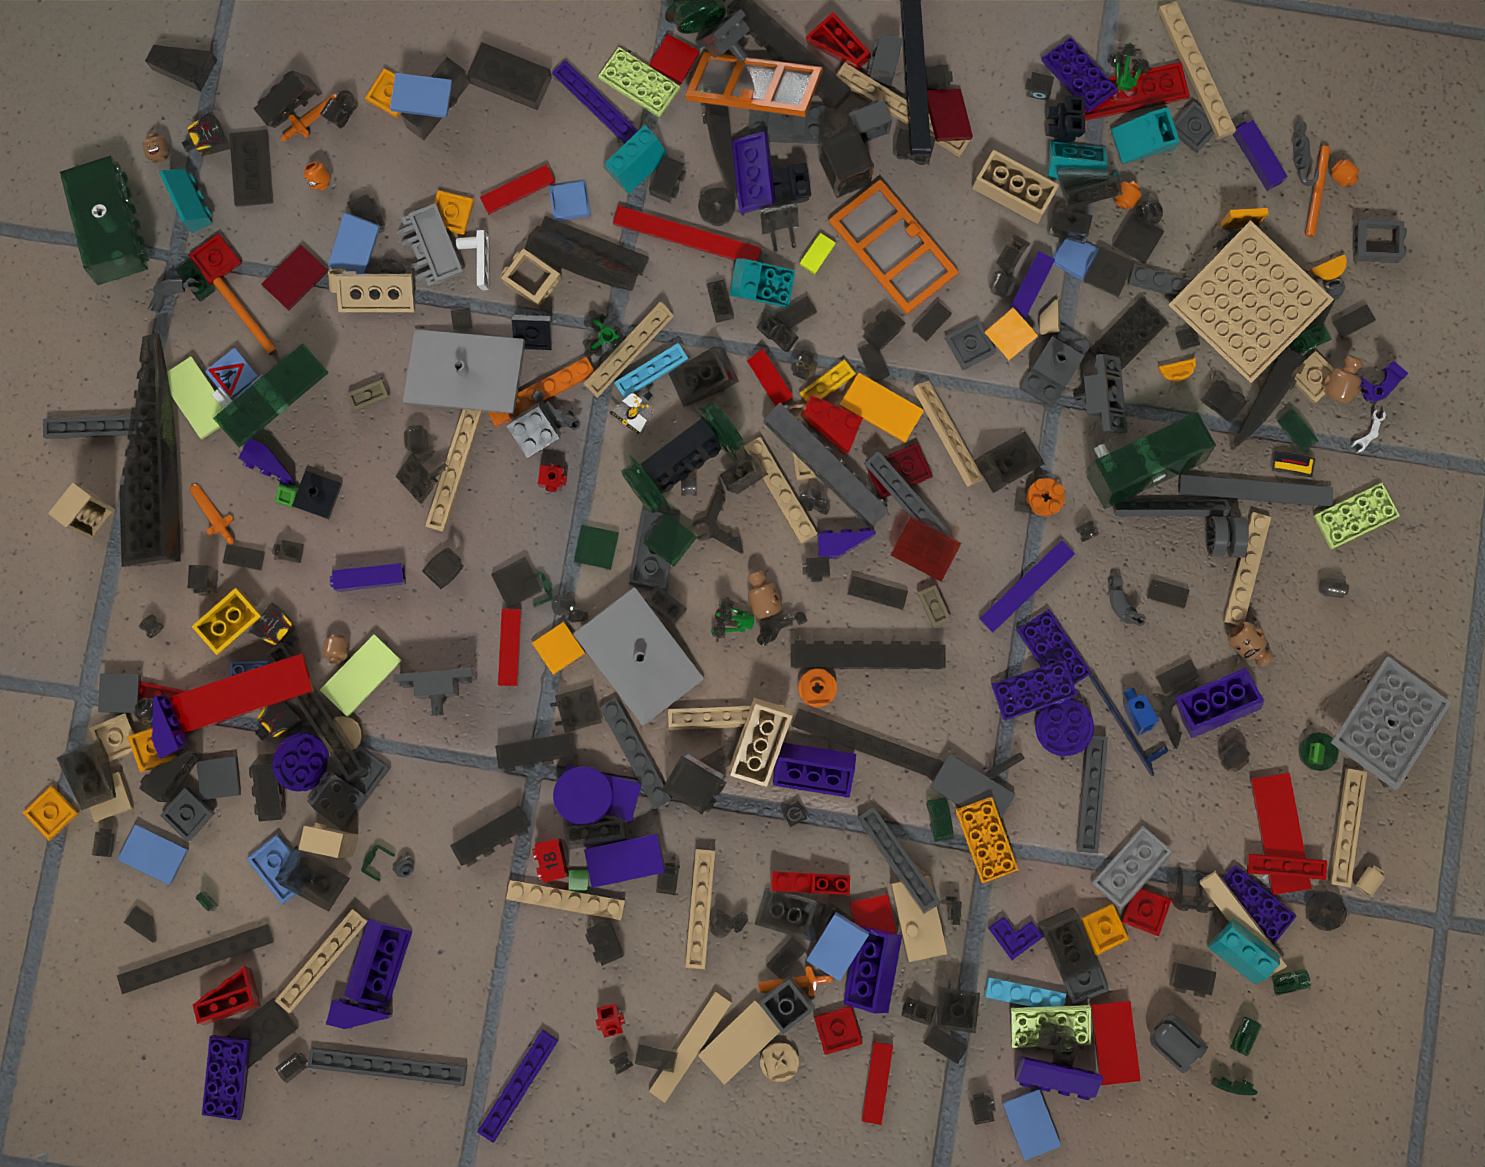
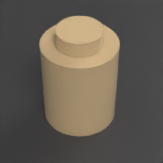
[1355,866,1385,897]

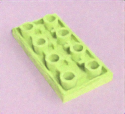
[598,47,680,118]
[159,357,234,440]
[1313,483,1400,549]
[320,634,402,717]
[1011,1005,1091,1048]

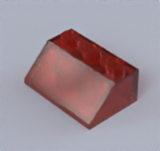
[890,516,961,582]

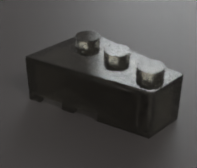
[145,45,217,92]
[253,70,322,128]
[1057,168,1123,210]
[249,753,286,822]
[563,815,626,849]

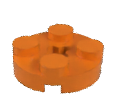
[1026,478,1065,517]
[798,669,837,708]

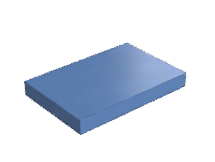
[390,73,453,118]
[328,212,381,274]
[117,824,189,885]
[247,834,314,905]
[806,912,869,981]
[1002,1089,1061,1161]

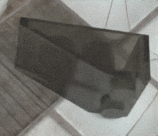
[669,346,739,407]
[974,431,1045,493]
[57,738,116,811]
[139,750,203,802]
[275,845,350,912]
[755,887,826,943]
[1037,907,1100,982]

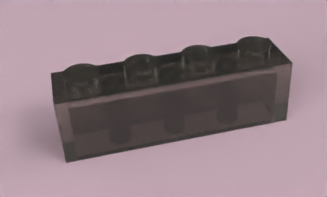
[495,733,577,772]
[450,806,531,867]

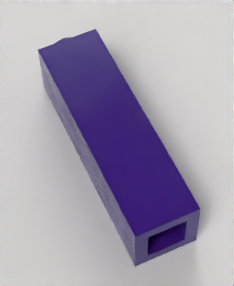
[1233,120,1288,191]
[1008,251,1056,319]
[330,563,406,592]

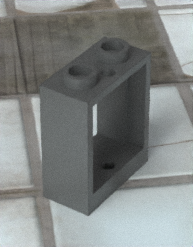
[1353,219,1407,263]

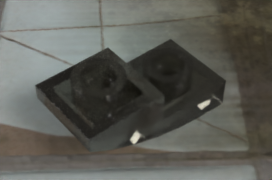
[706,279,734,323]
[756,313,799,352]

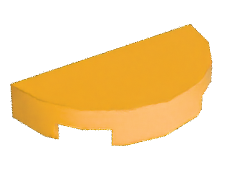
[1310,254,1347,281]
[1158,358,1196,382]

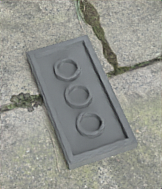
[1091,826,1173,910]

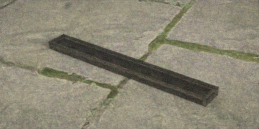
[792,708,944,779]
[117,924,274,994]

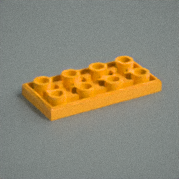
[839,373,924,443]
[955,797,1018,884]

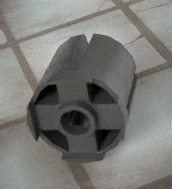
[1149,1015,1208,1074]

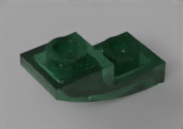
[176,259,215,302]
[1289,322,1332,357]
[1277,409,1318,453]
[926,798,954,842]
[1211,1077,1258,1095]

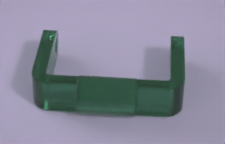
[523,572,553,607]
[361,845,395,881]

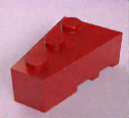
[805,12,871,70]
[800,395,863,455]
[192,966,261,1025]

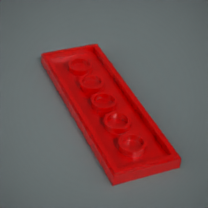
[1083,62,1190,121]
[1250,773,1312,895]

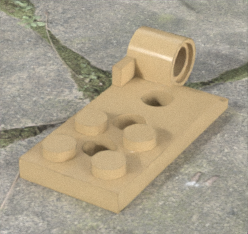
[328,269,415,312]

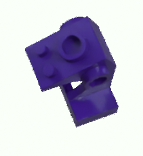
[1360,361,1408,404]

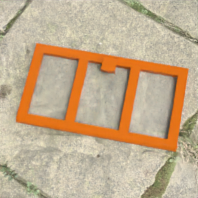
[685,52,823,117]
[828,179,959,315]

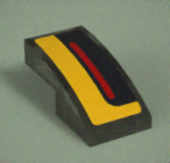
[1272,451,1316,478]

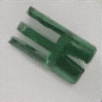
[1272,969,1311,996]
[1230,1016,1262,1056]

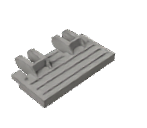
[397,203,464,287]

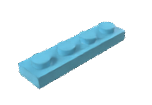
[614,343,689,399]
[985,977,1066,1007]

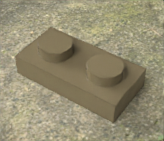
[346,380,389,413]
[917,585,951,628]

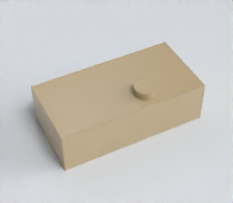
[972,149,1059,224]
[48,483,115,539]
[729,698,793,787]
[298,823,358,858]
[890,876,947,962]

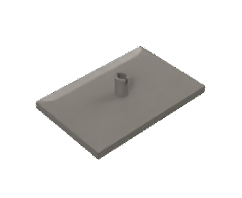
[403,329,525,414]
[572,587,704,725]
[1331,656,1451,791]

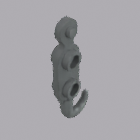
[1293,121,1319,186]

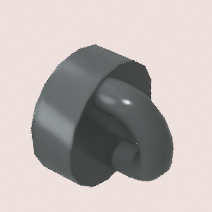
[1325,279,1345,299]

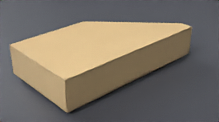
[1040,299,1060,335]

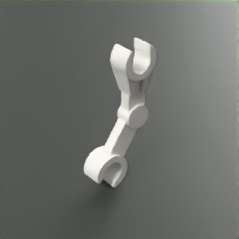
[1351,409,1386,453]

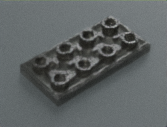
[1089,297,1169,371]

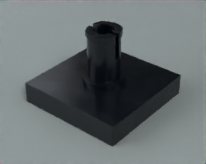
[512,314,552,350]
[292,471,342,519]

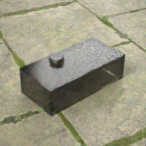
[467,42,552,110]
[400,57,470,140]

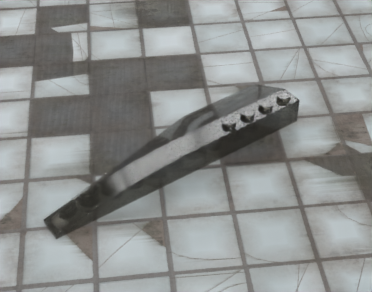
[119,333,181,567]

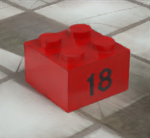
[532,839,569,883]

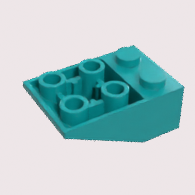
[1111,107,1180,164]
[729,259,796,308]

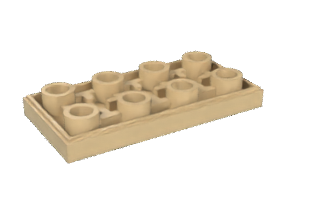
[698,1000,780,1085]

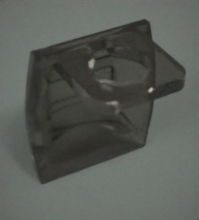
[422,547,464,589]

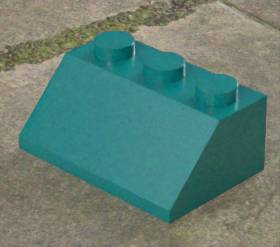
[603,125,668,195]
[1047,140,1108,185]
[159,169,213,233]
[1208,919,1280,984]

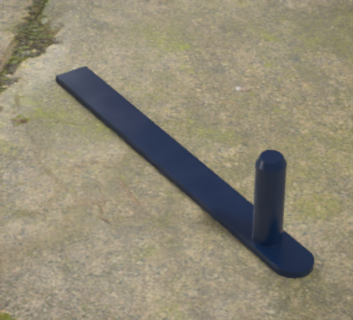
[1090,676,1168,776]

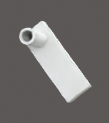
[456,230,490,290]

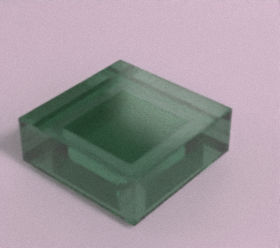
[196,892,219,911]

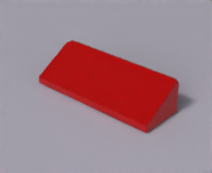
[747,349,793,407]

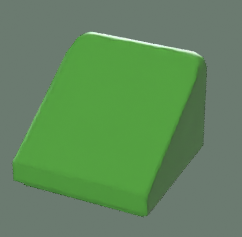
[275,482,299,508]
[1308,743,1325,765]
[568,870,589,890]

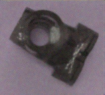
[799,488,830,515]

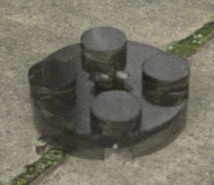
[698,188,736,226]
[1306,891,1347,931]

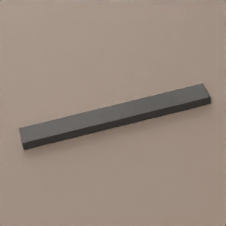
[1179,475,1333,507]
[307,1047,467,1086]

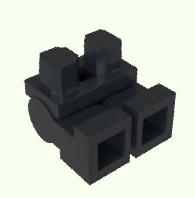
[1045,96,1085,142]
[771,163,811,207]

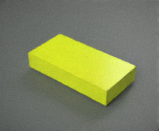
[800,233,836,275]

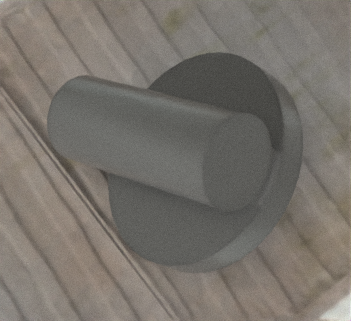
[392,856,414,878]

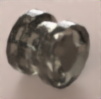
[681,477,697,496]
[1075,520,1099,542]
[139,614,164,639]
[609,1051,633,1075]

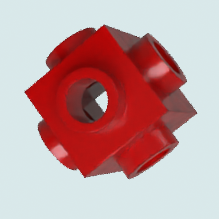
[537,464,567,492]
[595,1003,625,1038]

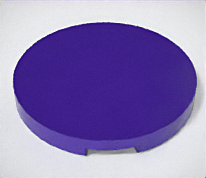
[1035,699,1094,757]
[273,733,329,792]
[553,767,612,825]

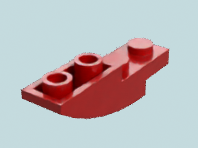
[770,871,851,895]

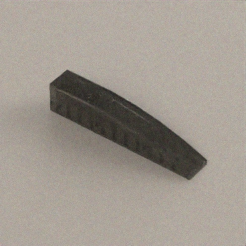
[701,86,737,200]
[525,225,638,291]
[1230,347,1305,450]

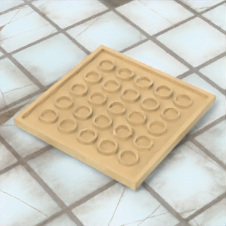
[1168,220,1334,383]

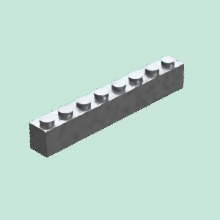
[763,403,889,528]

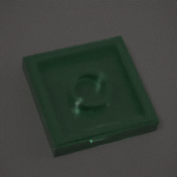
[644,514,698,567]
[573,525,619,570]

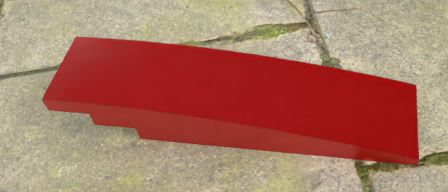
[168,654,314,734]

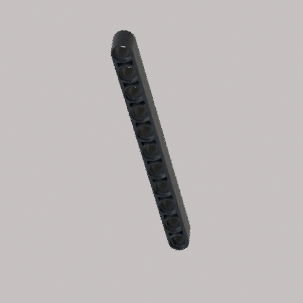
[900,0,931,157]

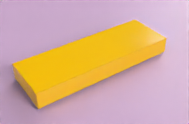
[799,359,856,402]

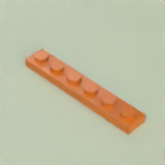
[488,357,595,427]

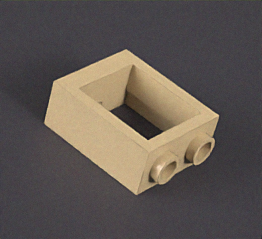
[501,248,561,309]

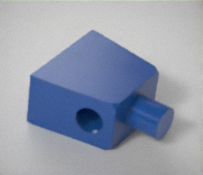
[1123,688,1159,736]

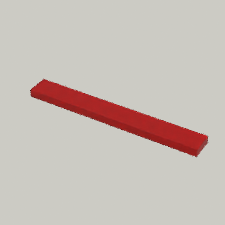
[613,205,761,262]

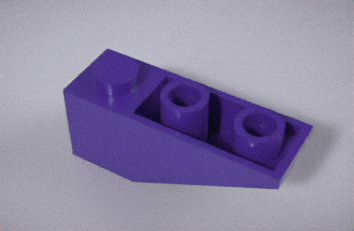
[238,438,296,484]
[817,528,876,559]
[152,695,189,759]
[326,997,392,1029]

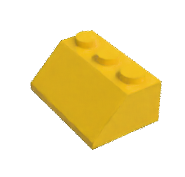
[191,588,262,656]

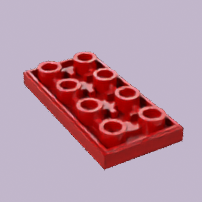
[1090,1001,1141,1085]

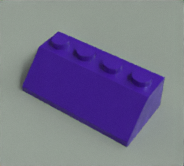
[1175,668,1264,739]
[773,742,856,798]
[344,919,413,1007]
[843,926,902,1014]
[1015,1056,1103,1100]

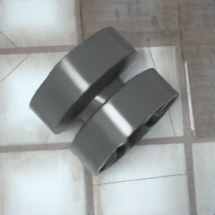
[1207,516,1249,558]

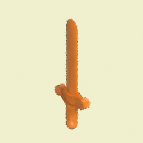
[281,94,339,141]
[189,484,234,544]
[758,965,834,997]

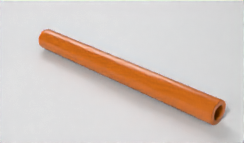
[1306,146,1331,237]
[213,277,277,355]

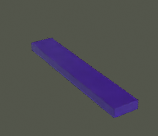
[552,60,638,144]
[979,540,1075,633]
[477,1029,559,1143]

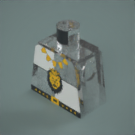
[610,390,654,438]

